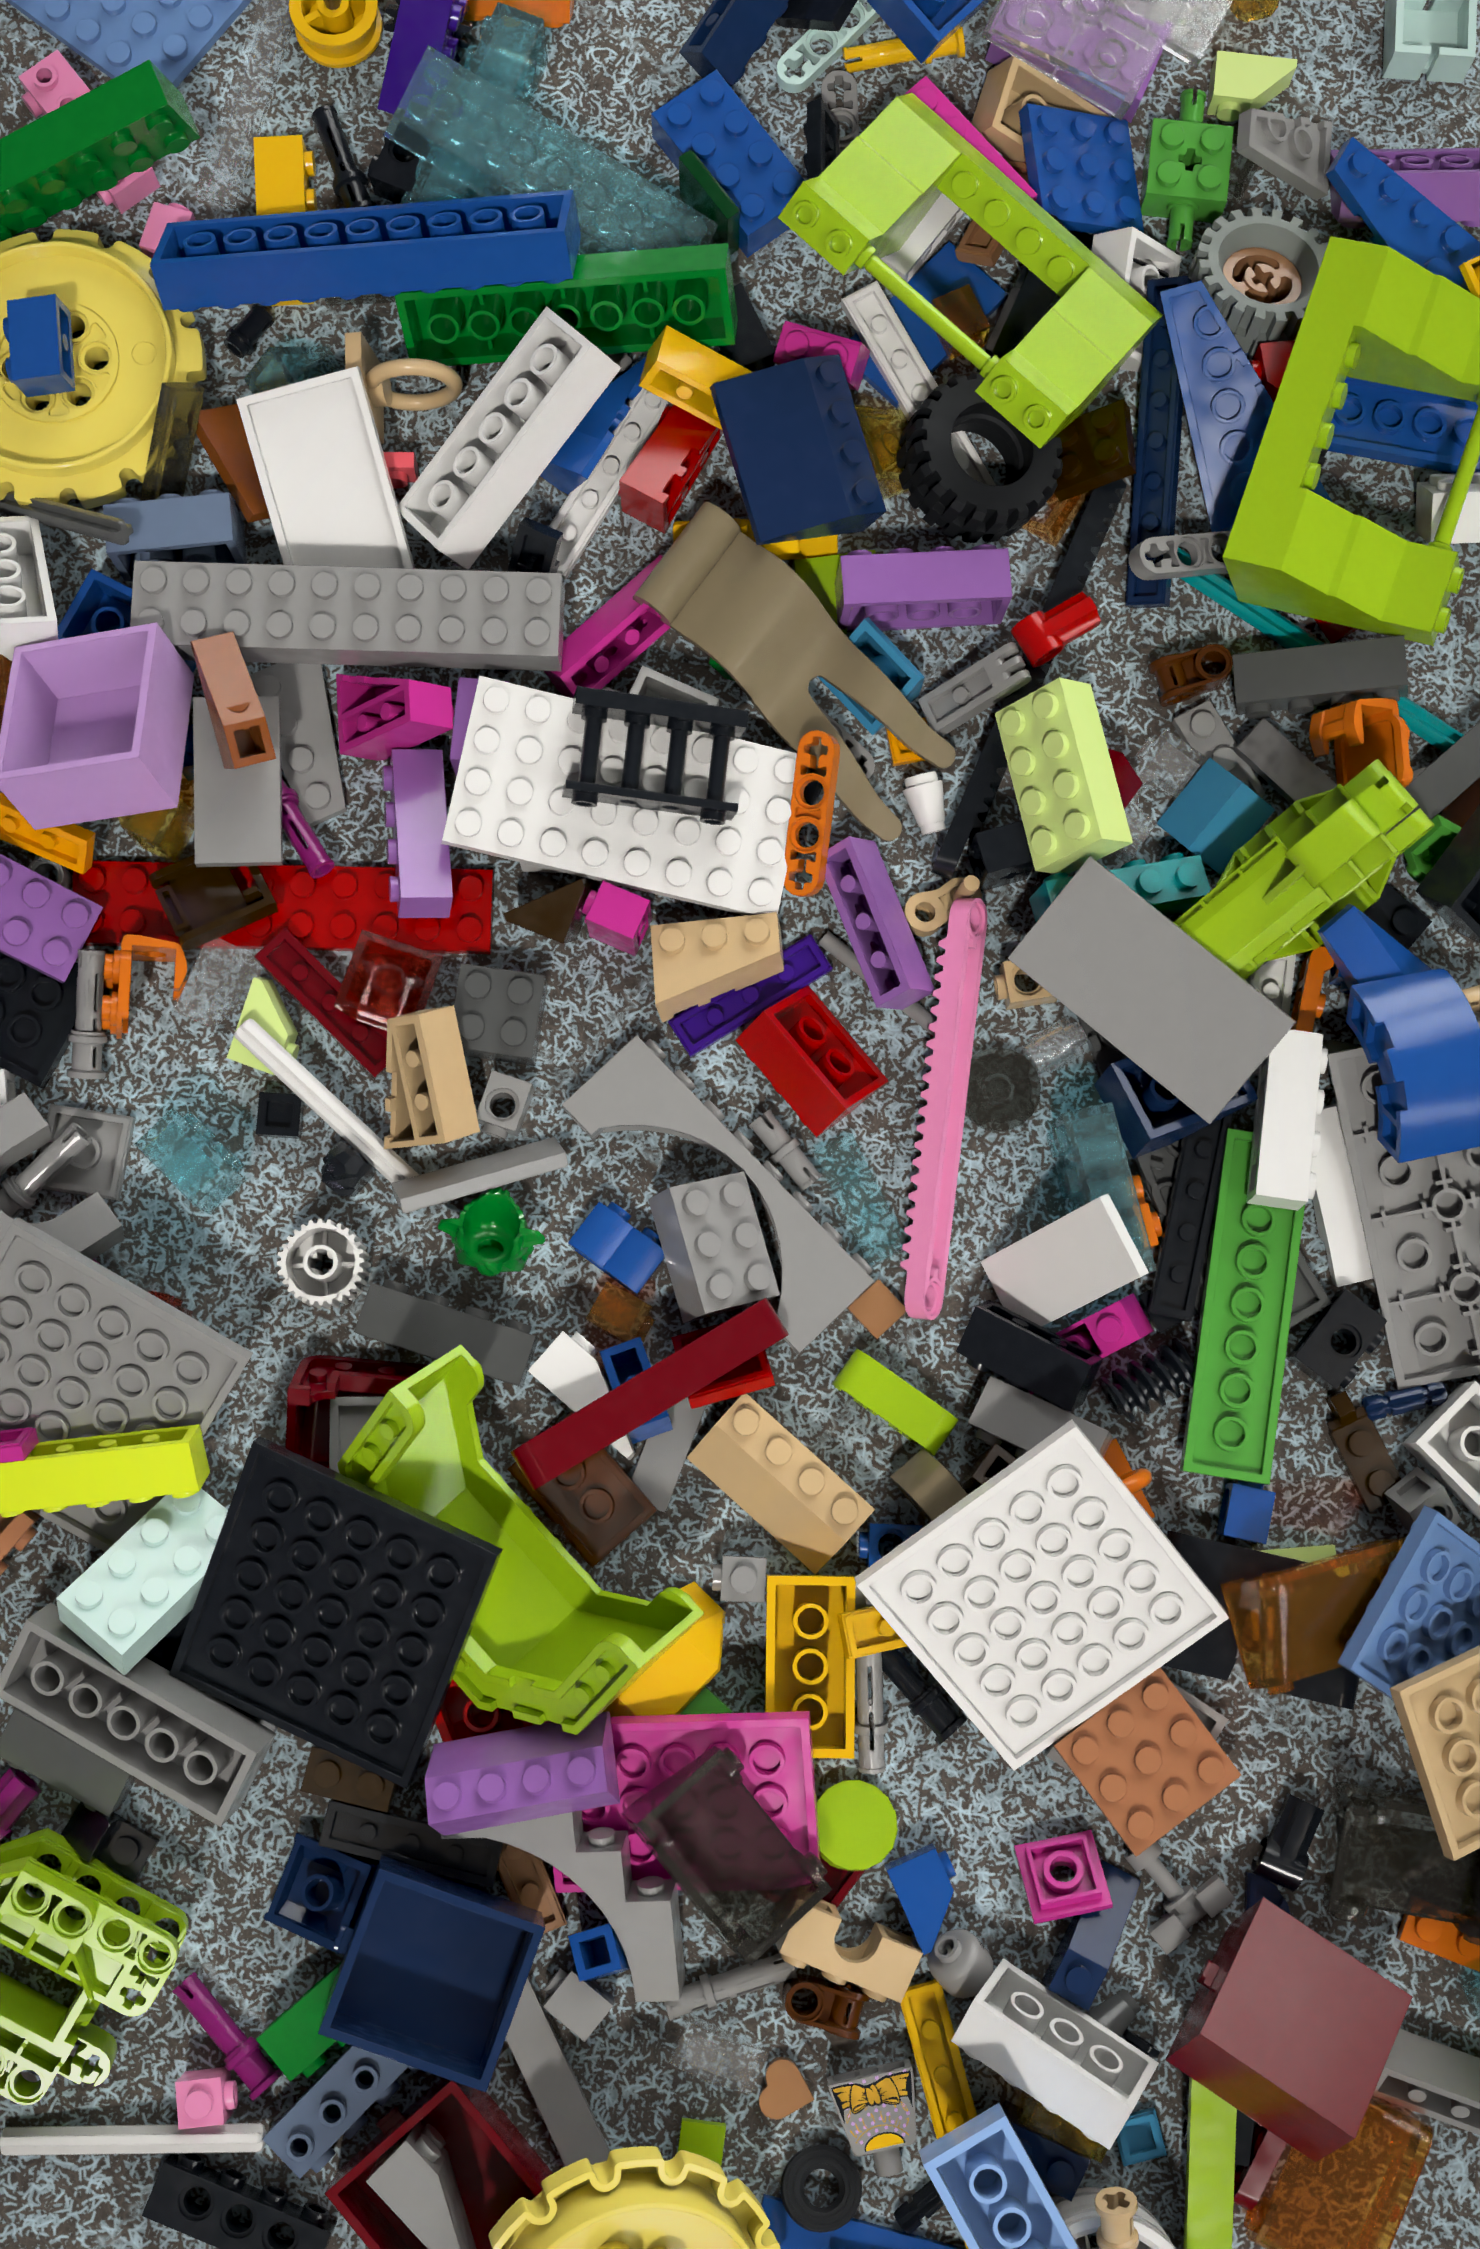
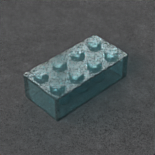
[1047,1102,1157,1280]

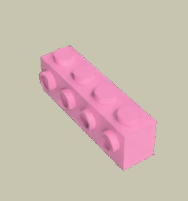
[18,49,160,214]

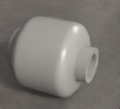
[928,1929,994,1999]

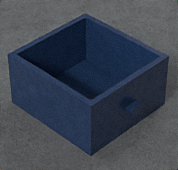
[318,1855,545,2093]

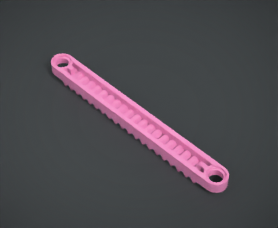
[900,898,987,1320]

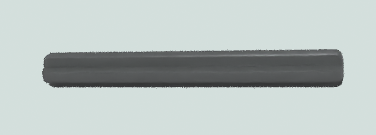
[0,491,133,545]

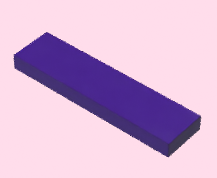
[668,934,833,1058]

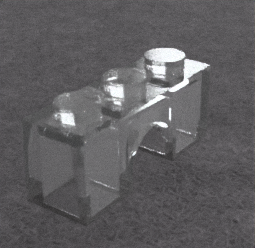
[1112,728,1206,863]

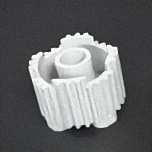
[277,1219,371,1309]

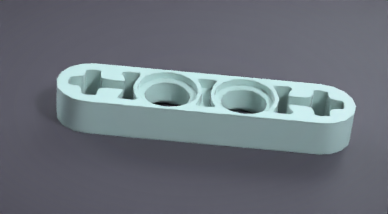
[776,0,880,93]

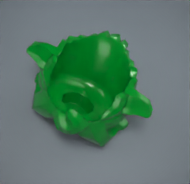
[438,1186,545,1277]

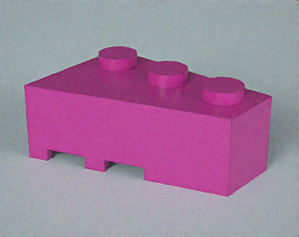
[336,674,454,761]

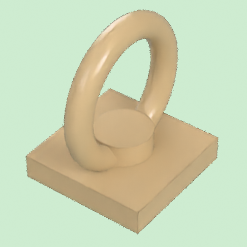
[345,332,463,444]

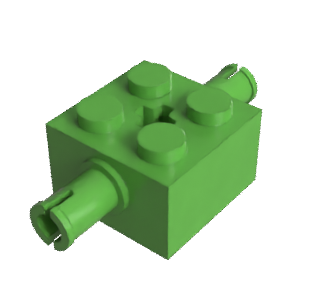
[1140,89,1234,251]

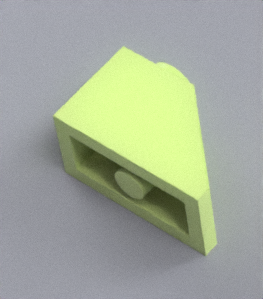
[1207,50,1297,122]
[227,977,299,1075]

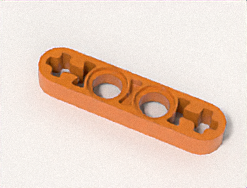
[784,730,840,897]

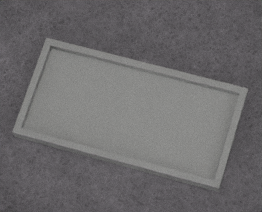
[1008,856,1296,1124]

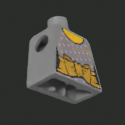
[827,2058,917,2177]

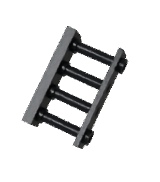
[562,686,749,825]

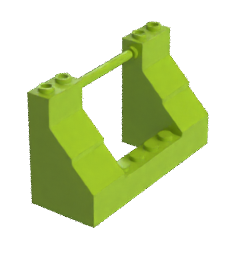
[778,93,1163,449]
[1222,236,1480,646]

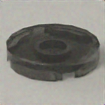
[965,1047,1041,1132]

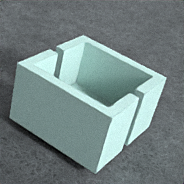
[1382,0,1477,84]

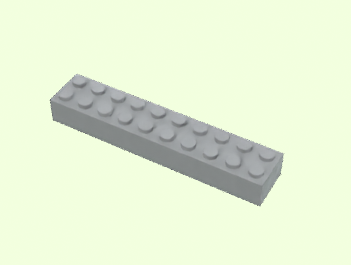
[130,561,565,671]

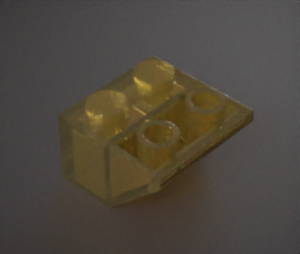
[118,791,194,863]

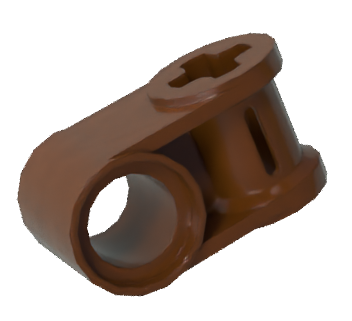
[1148,644,1233,707]
[782,1974,870,2040]

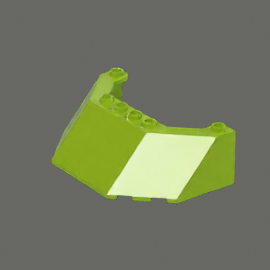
[337,1344,704,1735]

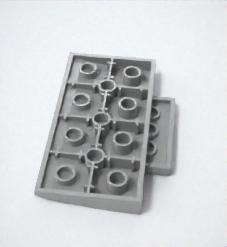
[1327,1019,1480,1390]

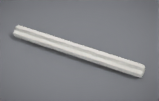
[234,1018,419,1183]
[0,2123,266,2156]

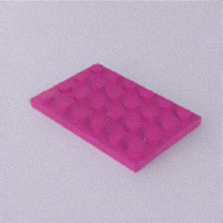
[544,1711,822,1893]

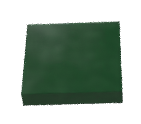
[679,150,740,255]

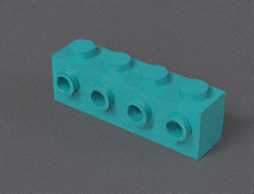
[1029,853,1211,922]

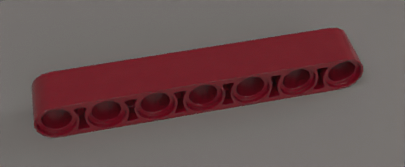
[510,1297,789,1491]

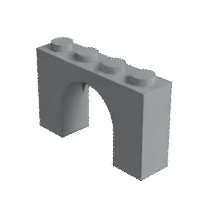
[0,1092,125,1260]

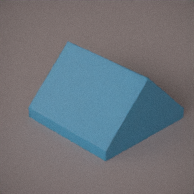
[817,617,925,735]
[1156,758,1275,875]

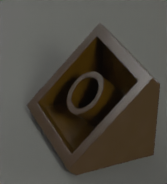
[503,878,598,944]

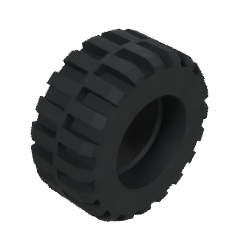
[897,372,1063,543]

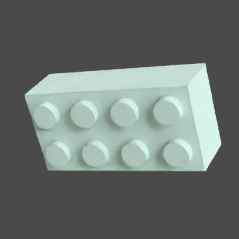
[56,1488,228,1676]

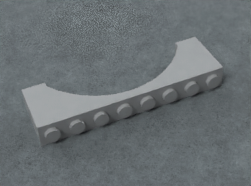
[562,1035,874,1355]

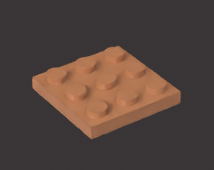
[1053,1667,1242,1857]

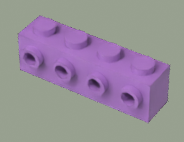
[382,749,453,918]
[825,836,935,1010]

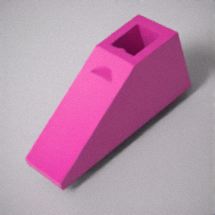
[1029,1293,1154,1395]

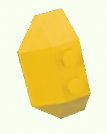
[603,1581,726,1717]

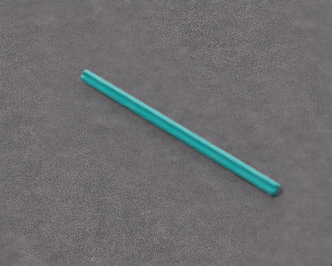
[1177,547,1464,752]

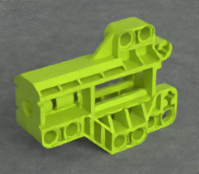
[1173,759,1435,980]
[0,1827,189,2105]

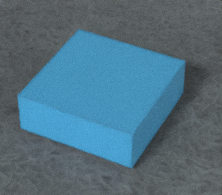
[1116,2107,1167,2167]

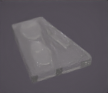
[173,938,273,1028]

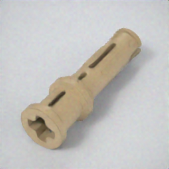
[1095,2187,1139,2249]

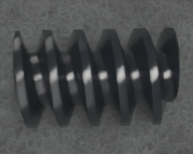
[1099,1338,1194,1423]

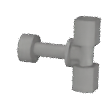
[1124,1841,1236,1955]

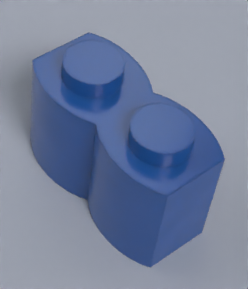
[568,1201,665,1296]

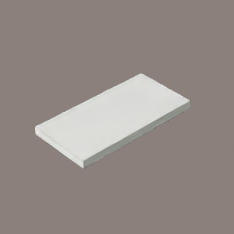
[236,366,415,569]

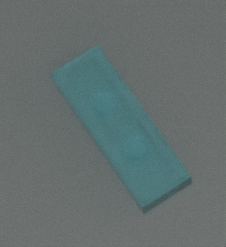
[813,1133,906,1266]

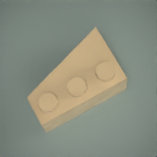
[650,912,785,1023]
[384,1005,480,1149]

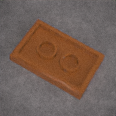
[189,404,270,523]

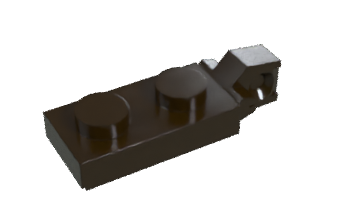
[1325,1391,1401,1512]

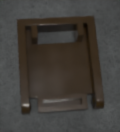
[149,855,278,951]

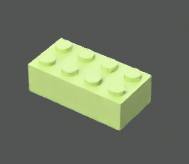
[995,677,1133,874]

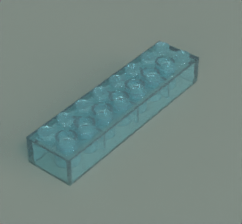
[383,45,718,255]

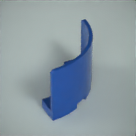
[1346,969,1480,1163]

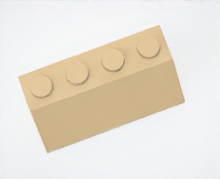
[687,1394,875,1574]

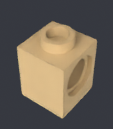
[993,961,1057,1010]

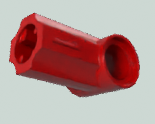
[1011,591,1101,667]

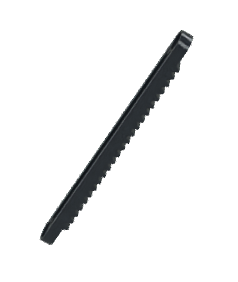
[931,438,1137,880]

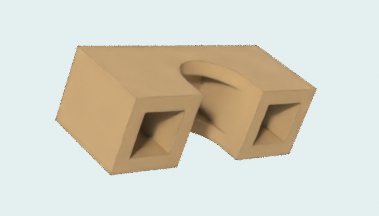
[773,1889,923,2003]

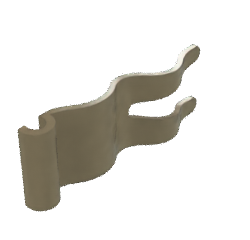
[633,502,956,842]

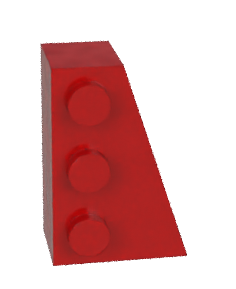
[618,404,723,534]

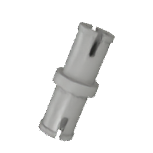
[749,1109,823,1192]

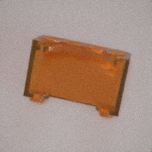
[1220,1537,1406,1695]
[1244,2096,1433,2249]

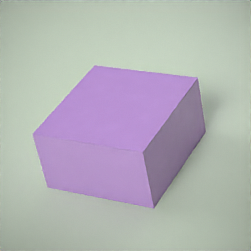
[0,622,194,830]

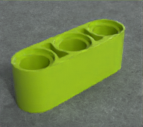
[832,1348,959,1456]

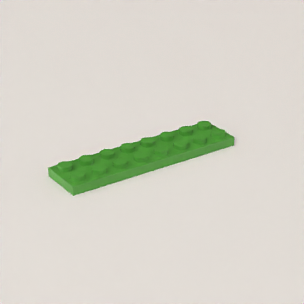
[1180,1128,1305,1485]

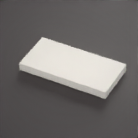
[980,1193,1149,1326]

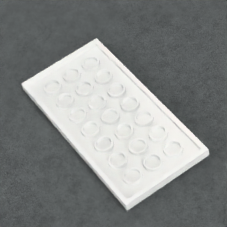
[441,675,809,915]

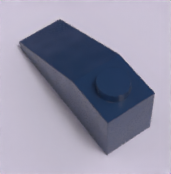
[1042,1859,1141,2011]

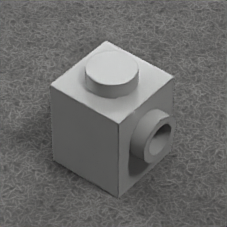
[712,1555,767,1603]

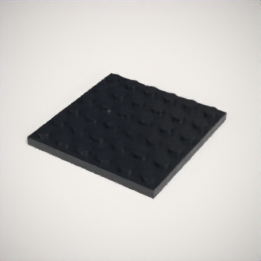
[169,1437,503,1789]

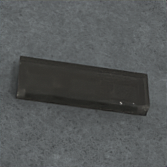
[140,382,205,501]

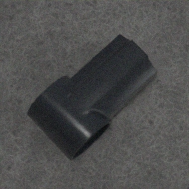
[1251,1793,1325,1892]

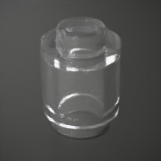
[1022,1017,1088,1075]

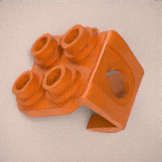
[1309,698,1413,788]
[101,934,187,1039]

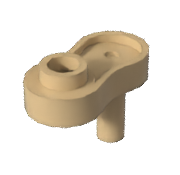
[903,875,982,937]

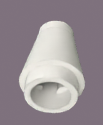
[902,771,946,835]

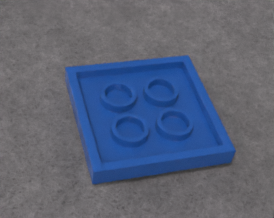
[1019,103,1144,234]

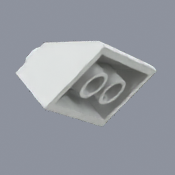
[1091,226,1181,372]

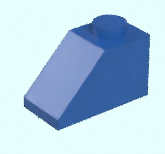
[884,1843,956,1955]

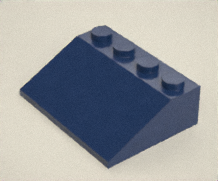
[710,354,886,545]

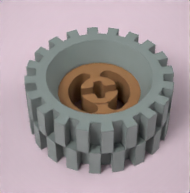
[1187,208,1328,360]

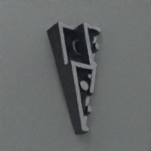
[976,213,1067,372]

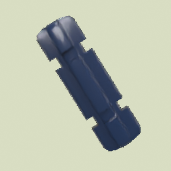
[1361,1381,1448,1421]

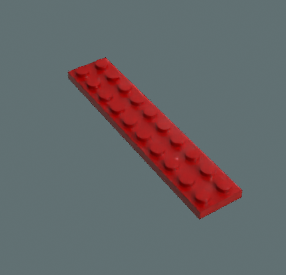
[72,861,494,954]

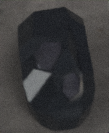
[321,1140,376,1197]

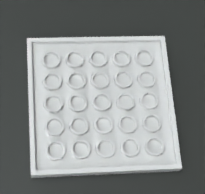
[854,1419,1229,1771]

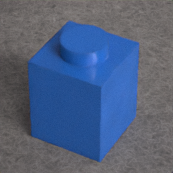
[568,1923,630,1982]

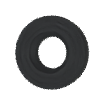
[780,2144,862,2233]

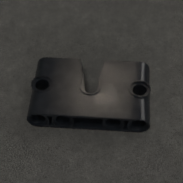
[1163,1531,1379,1710]

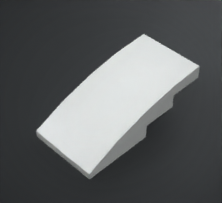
[1311,1104,1374,1287]

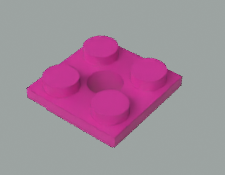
[1014,1830,1113,1924]

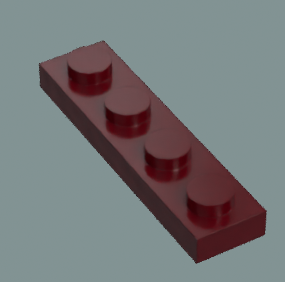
[254,928,387,1080]

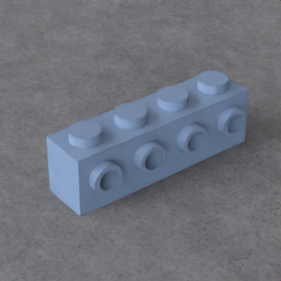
[262,2045,417,2179]

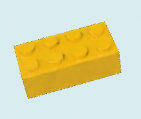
[765,1574,856,1759]

